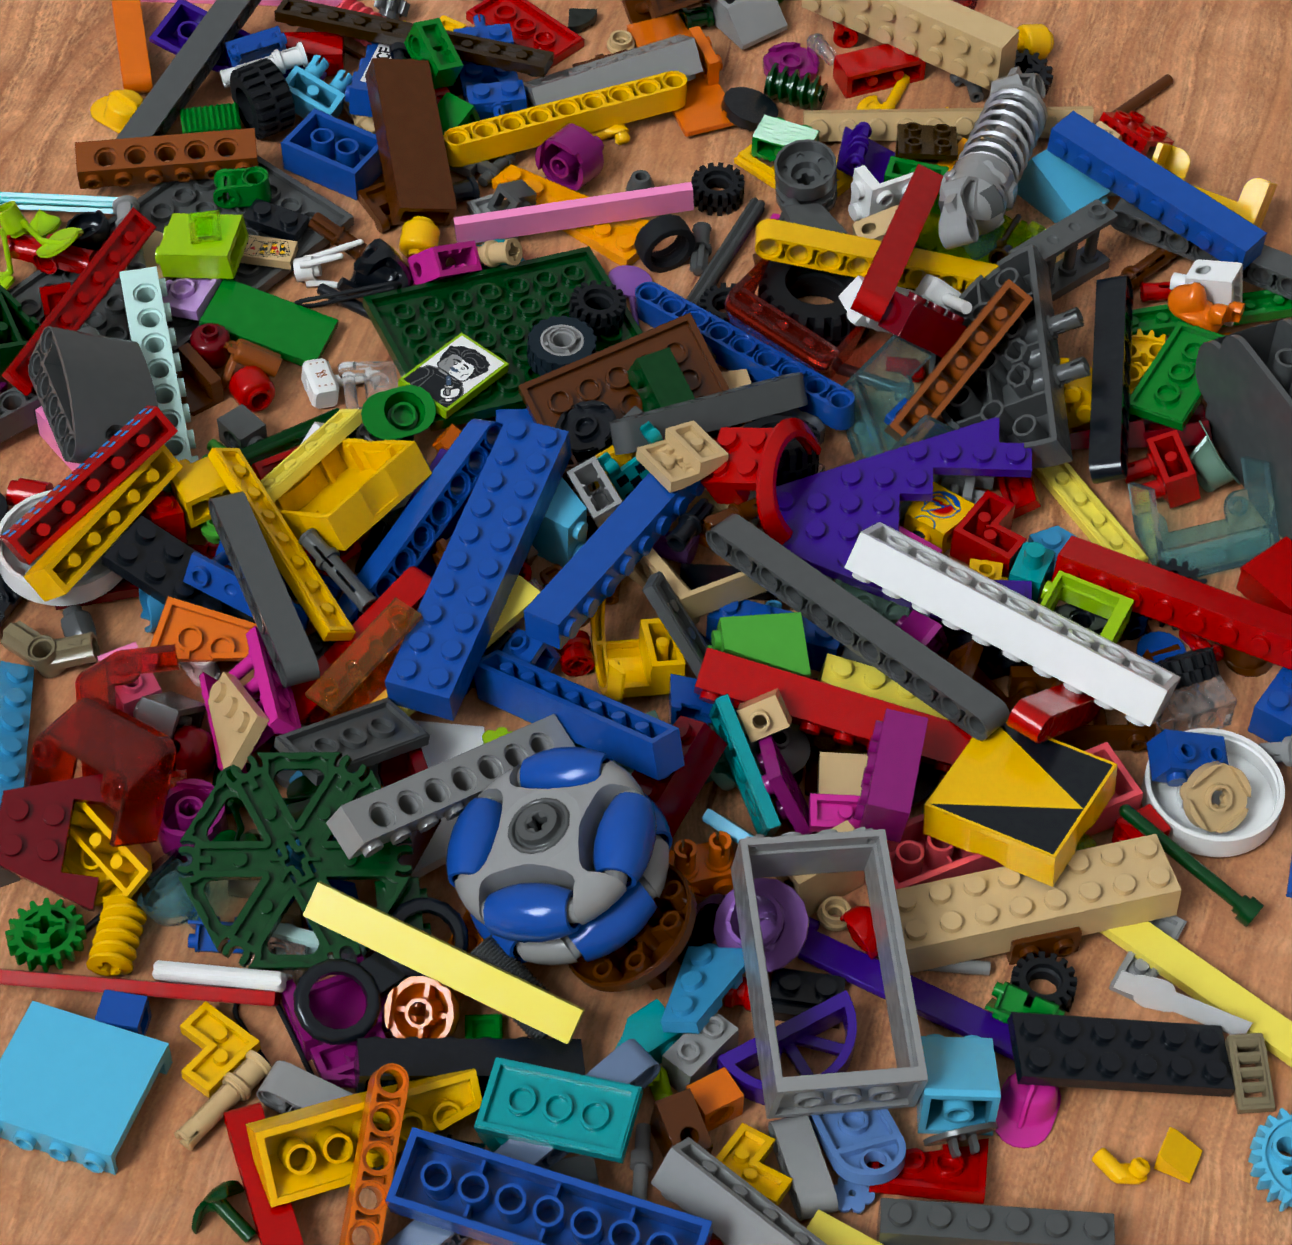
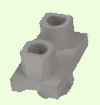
[941,475,995,504]

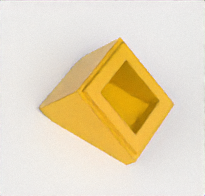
[1154,1127,1203,1184]

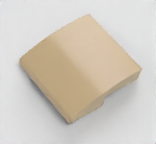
[636,420,729,493]

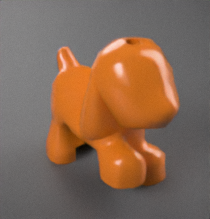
[1167,282,1245,336]

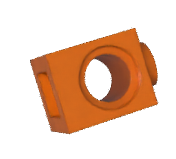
[686,1067,744,1132]

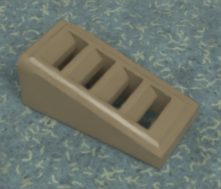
[1225,1033,1276,1114]

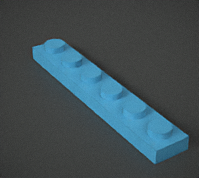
[0,661,34,807]

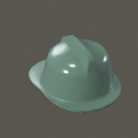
[1189,420,1241,492]

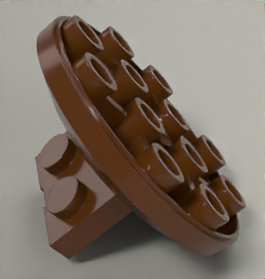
[568,864,697,992]

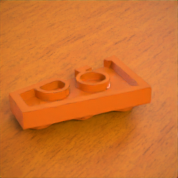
[145,596,257,663]

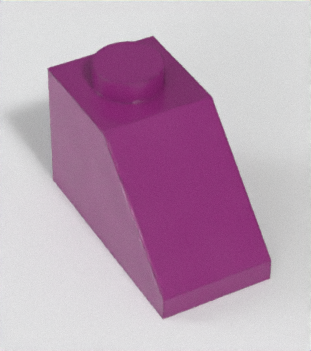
[895,610,948,654]

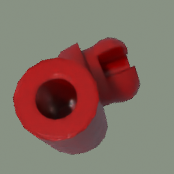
[1179,629,1224,662]

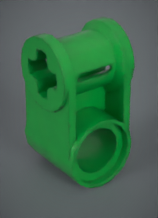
[213,166,272,209]

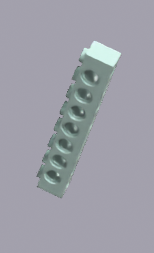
[119,266,199,492]

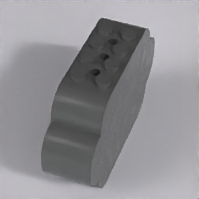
[1195,318,1292,540]

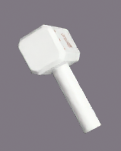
[915,274,972,315]
[301,358,380,409]

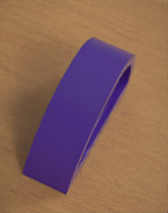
[717,990,857,1105]

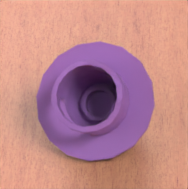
[713,878,809,973]

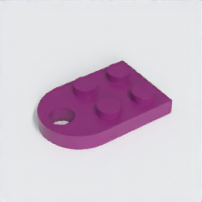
[756,734,816,835]

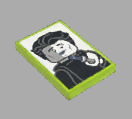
[398,333,509,419]

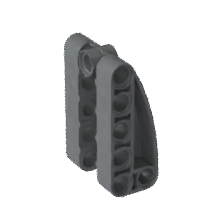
[28,326,158,464]

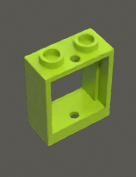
[1040,570,1134,644]

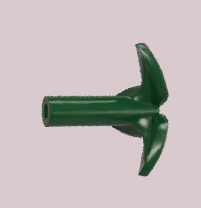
[192,1180,257,1243]

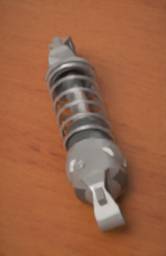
[938,66,1048,250]

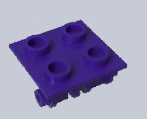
[836,122,895,183]

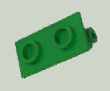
[985,981,1065,1024]

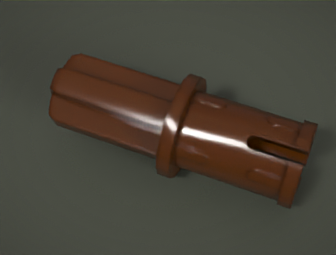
[308,212,367,260]
[704,497,759,532]

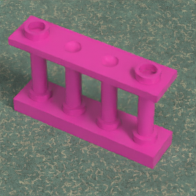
[199,626,302,774]

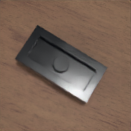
[243,198,310,241]

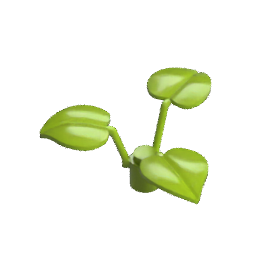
[0,201,84,290]

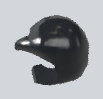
[337,238,413,296]

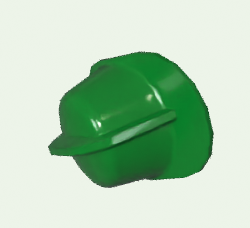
[361,385,436,440]

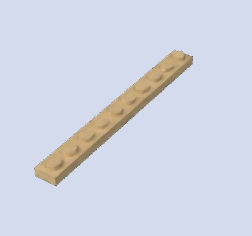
[803,106,1094,142]

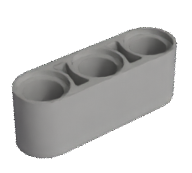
[256,1060,353,1114]
[768,1116,838,1221]

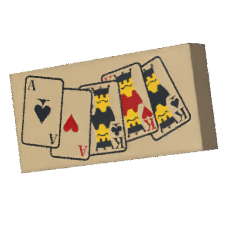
[240,234,298,270]

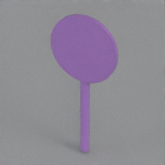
[608,265,652,327]

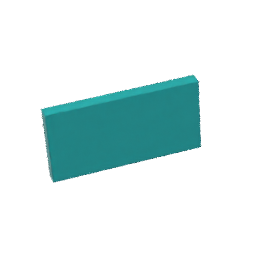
[709,694,781,837]
[474,1057,643,1163]

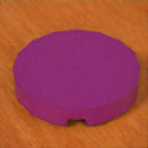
[763,42,820,81]

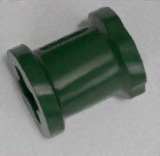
[679,2,714,30]

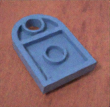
[808,1109,906,1186]

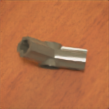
[0,621,100,678]

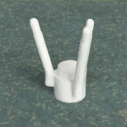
[293,239,364,288]

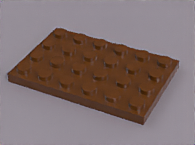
[518,313,745,490]

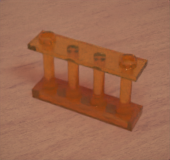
[305,598,423,719]

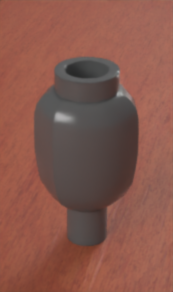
[61,605,97,664]

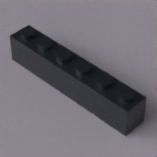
[354,1037,585,1098]

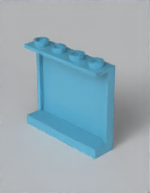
[0,1001,173,1175]

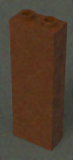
[365,57,457,226]

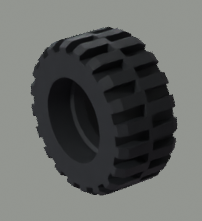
[757,261,870,358]

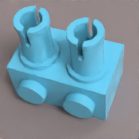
[286,54,353,118]

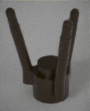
[988,214,1022,264]

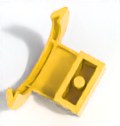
[590,599,686,703]

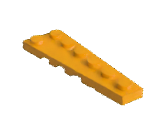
[492,164,649,266]

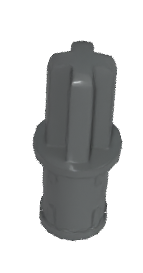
[689,222,712,276]

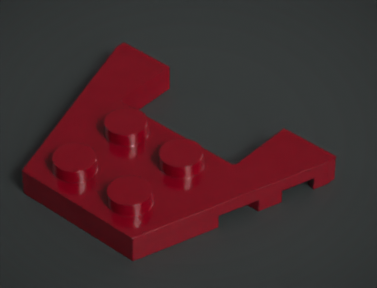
[0,772,118,912]

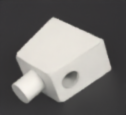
[1170,259,1243,327]

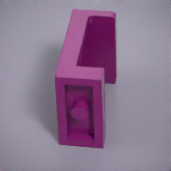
[280,955,390,1061]

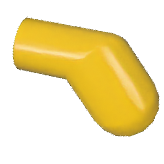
[590,124,630,145]
[1091,1147,1151,1185]

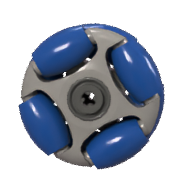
[446,747,673,965]

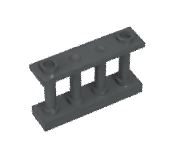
[1008,199,1119,301]

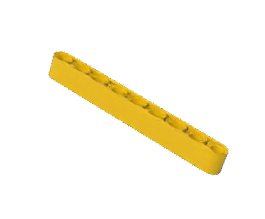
[443,71,687,167]
[755,219,999,293]

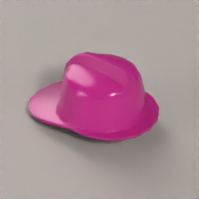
[995,1072,1061,1149]

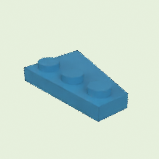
[661,946,745,1034]

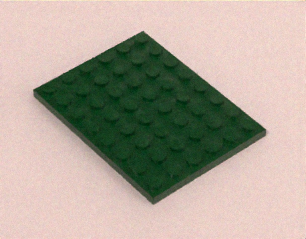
[363,246,643,431]

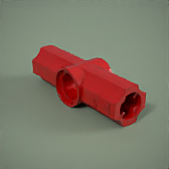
[3,233,98,274]

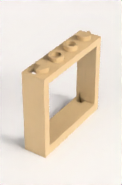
[634,488,767,620]

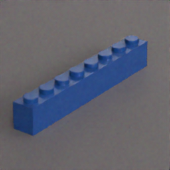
[1047,111,1267,270]
[524,472,705,650]
[474,649,685,781]

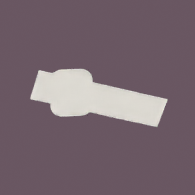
[1113,970,1252,1035]

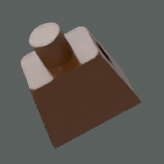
[649,1088,713,1158]

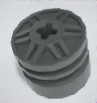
[774,139,837,212]

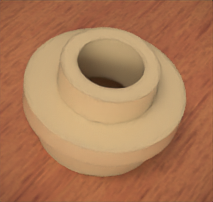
[607,30,635,53]
[817,896,851,931]

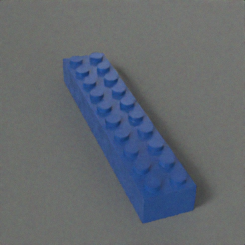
[385,416,572,721]

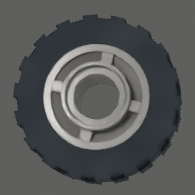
[527,316,597,376]

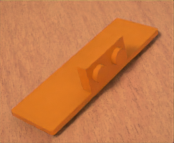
[627,13,735,137]

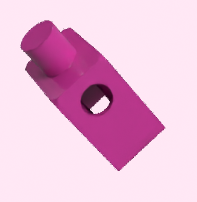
[407,240,482,285]

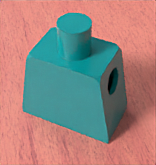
[1008,542,1056,604]

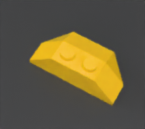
[63,802,152,906]

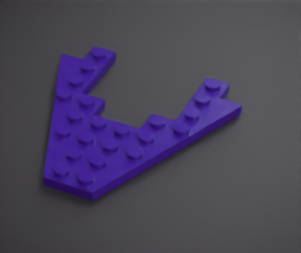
[776,417,1032,632]

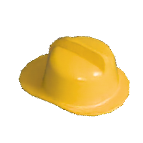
[90,89,144,133]

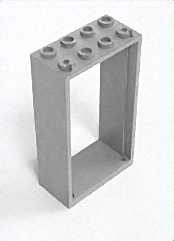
[731,827,928,1119]

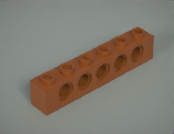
[75,128,258,190]
[884,279,1033,446]

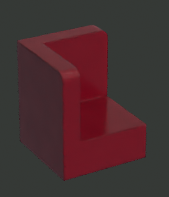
[378,748,428,787]

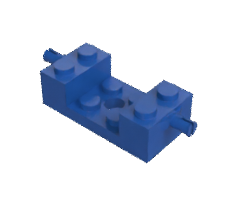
[453,14,527,120]

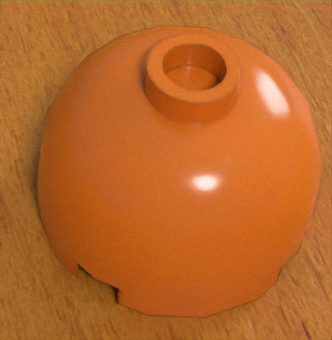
[384,976,460,1038]

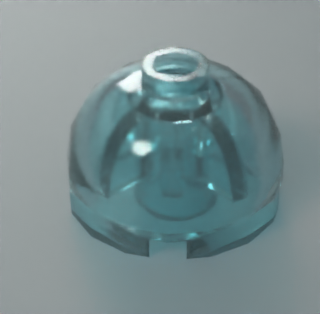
[137,856,211,927]

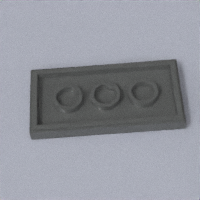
[274,697,430,786]

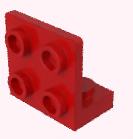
[1099,110,1174,156]

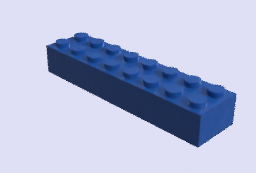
[385,1127,713,1245]

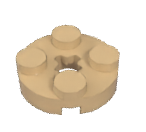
[1180,761,1251,833]

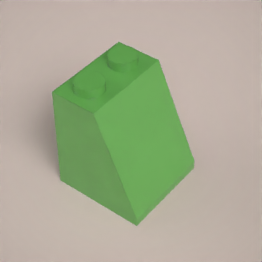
[707,612,811,678]

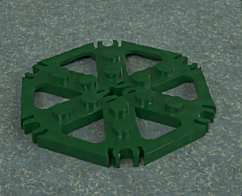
[177,752,414,970]

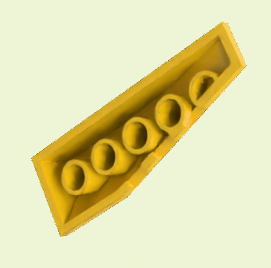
[246,1068,482,1207]

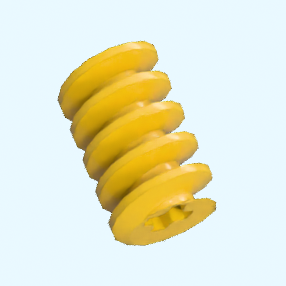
[86,895,147,976]

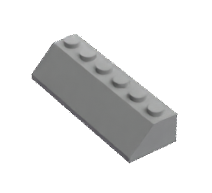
[523,34,703,108]

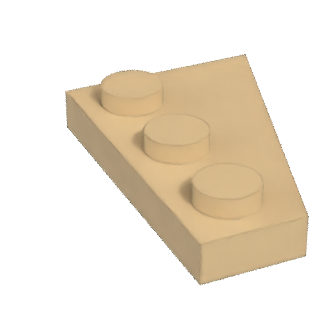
[208,671,269,770]

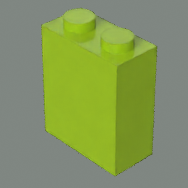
[155,213,249,279]

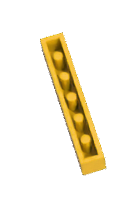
[23,445,183,602]

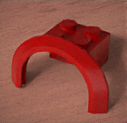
[701,418,822,545]

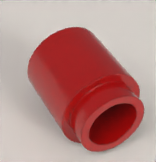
[6,478,54,506]

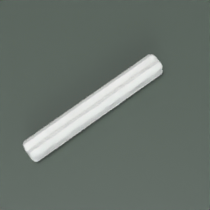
[152,960,287,992]

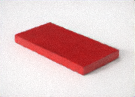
[466,0,584,68]

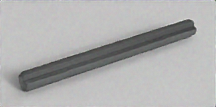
[686,198,765,307]

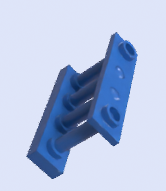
[183,541,342,631]

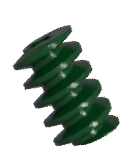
[764,63,828,110]

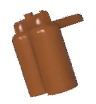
[221,338,282,389]

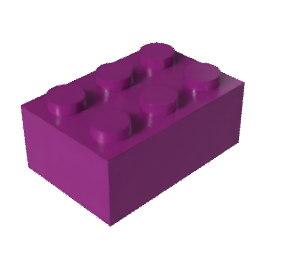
[854,709,928,843]

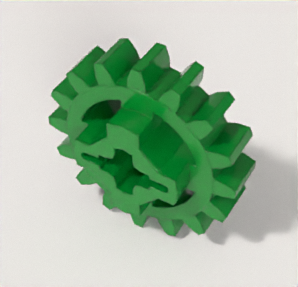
[5,898,87,972]

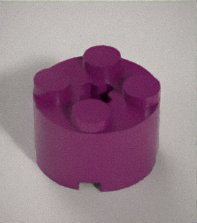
[535,123,604,191]
[153,779,229,861]

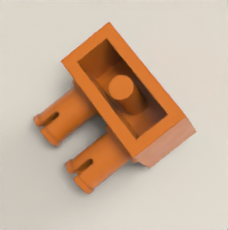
[669,831,735,897]

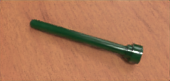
[1119,804,1264,927]

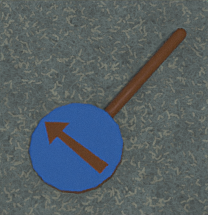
[1136,623,1186,663]

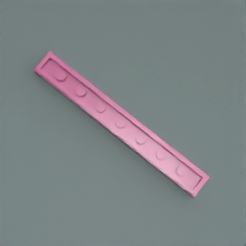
[453,182,694,243]

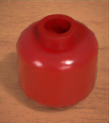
[229,365,276,412]

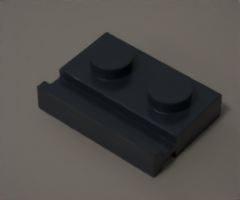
[770,968,846,1029]

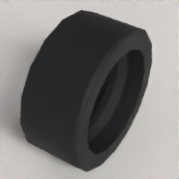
[634,214,696,273]

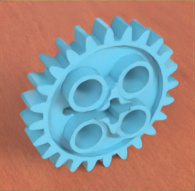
[1248,1108,1292,1212]

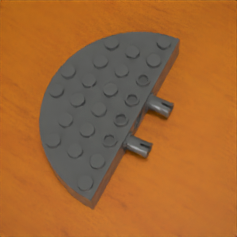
[929,243,1091,469]

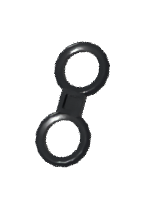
[293,897,469,1045]

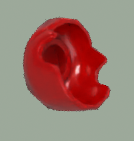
[840,906,878,960]

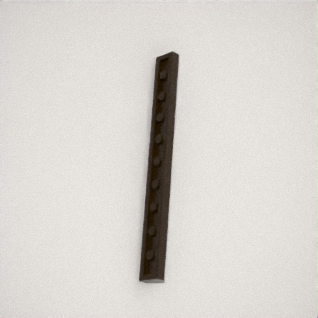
[274,0,554,77]

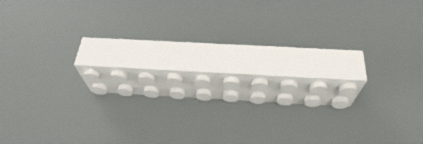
[844,522,1181,727]

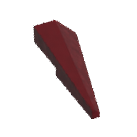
[1069,401,1213,450]

